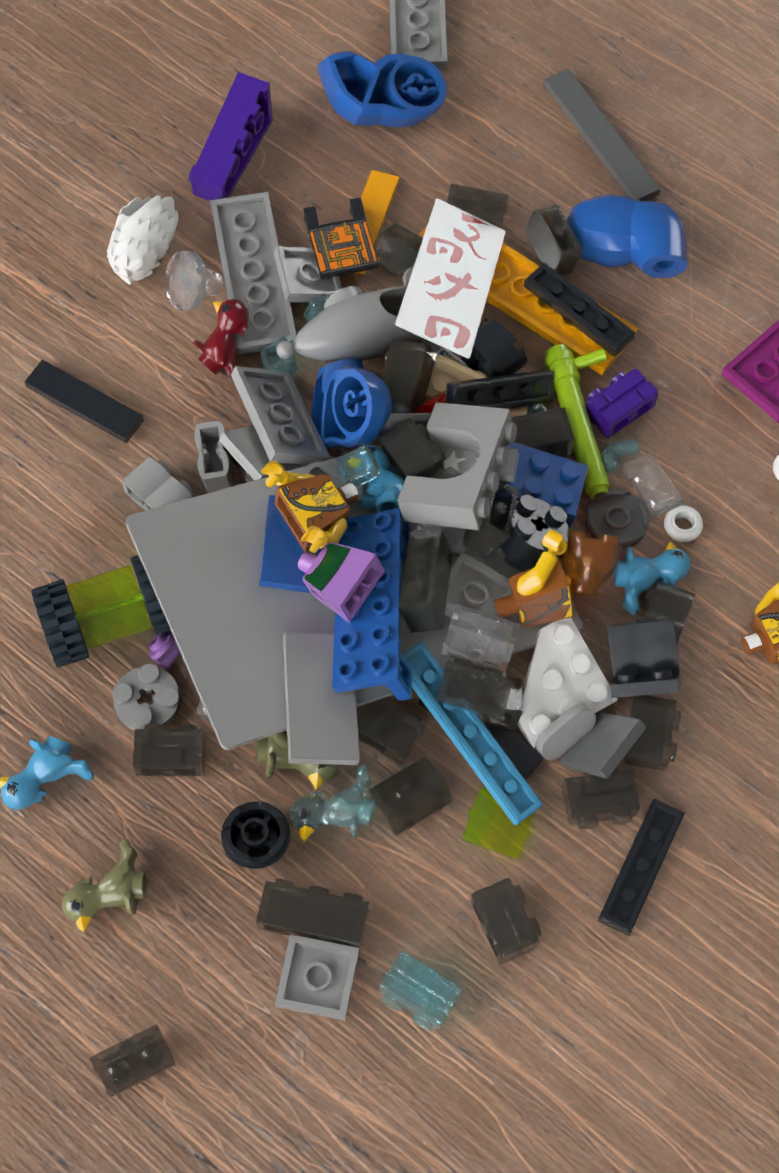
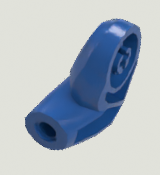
[317,51,447,127]
[311,358,392,449]

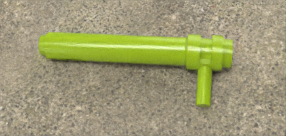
[544,344,610,500]

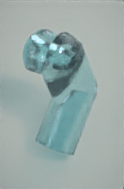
[600,439,639,472]

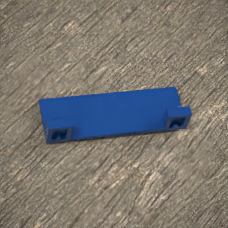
[332,508,413,701]

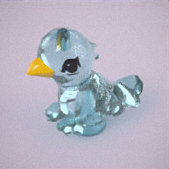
[289,765,376,842]

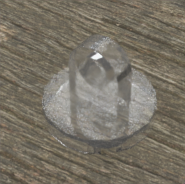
[165,250,224,311]

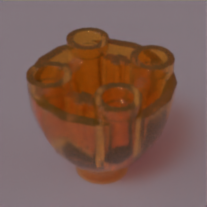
[559,530,623,596]

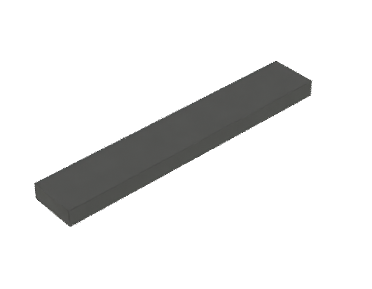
[544,68,661,201]

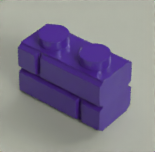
[586,368,658,438]

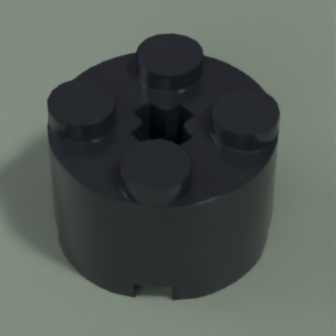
[461,318,527,377]
[493,495,569,572]

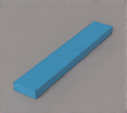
[402,640,543,826]

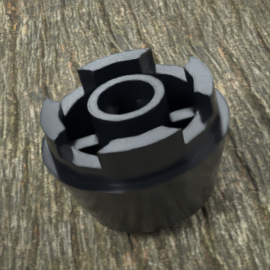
[221,801,290,869]

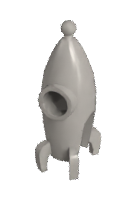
[276,266,441,362]

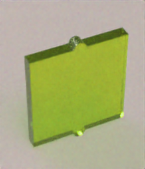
[462,788,534,860]

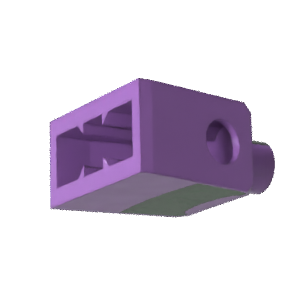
[298,542,385,622]

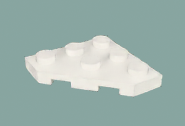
[515,618,618,748]

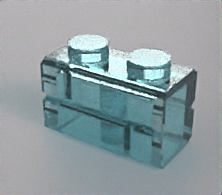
[379,950,463,1031]

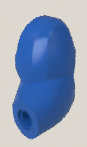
[565,194,687,278]

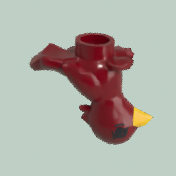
[193,299,249,378]

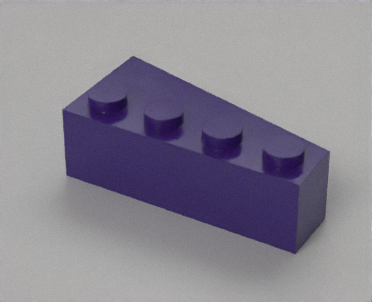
[189,72,273,201]

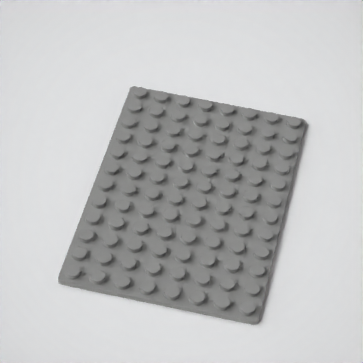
[125,445,583,750]

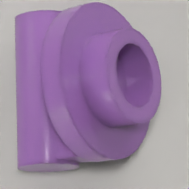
[148,631,181,671]

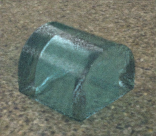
[259,336,297,375]
[337,445,380,488]

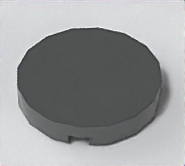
[586,489,649,550]

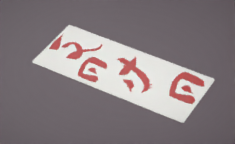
[395,199,505,359]

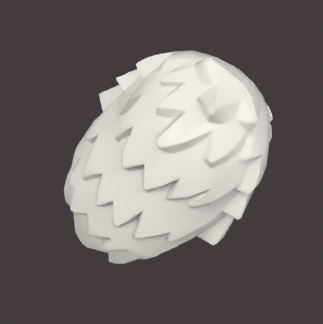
[107,195,179,284]

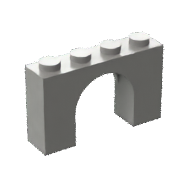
[397,402,517,530]

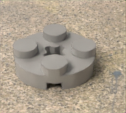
[113,664,180,732]

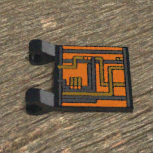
[304,198,379,279]

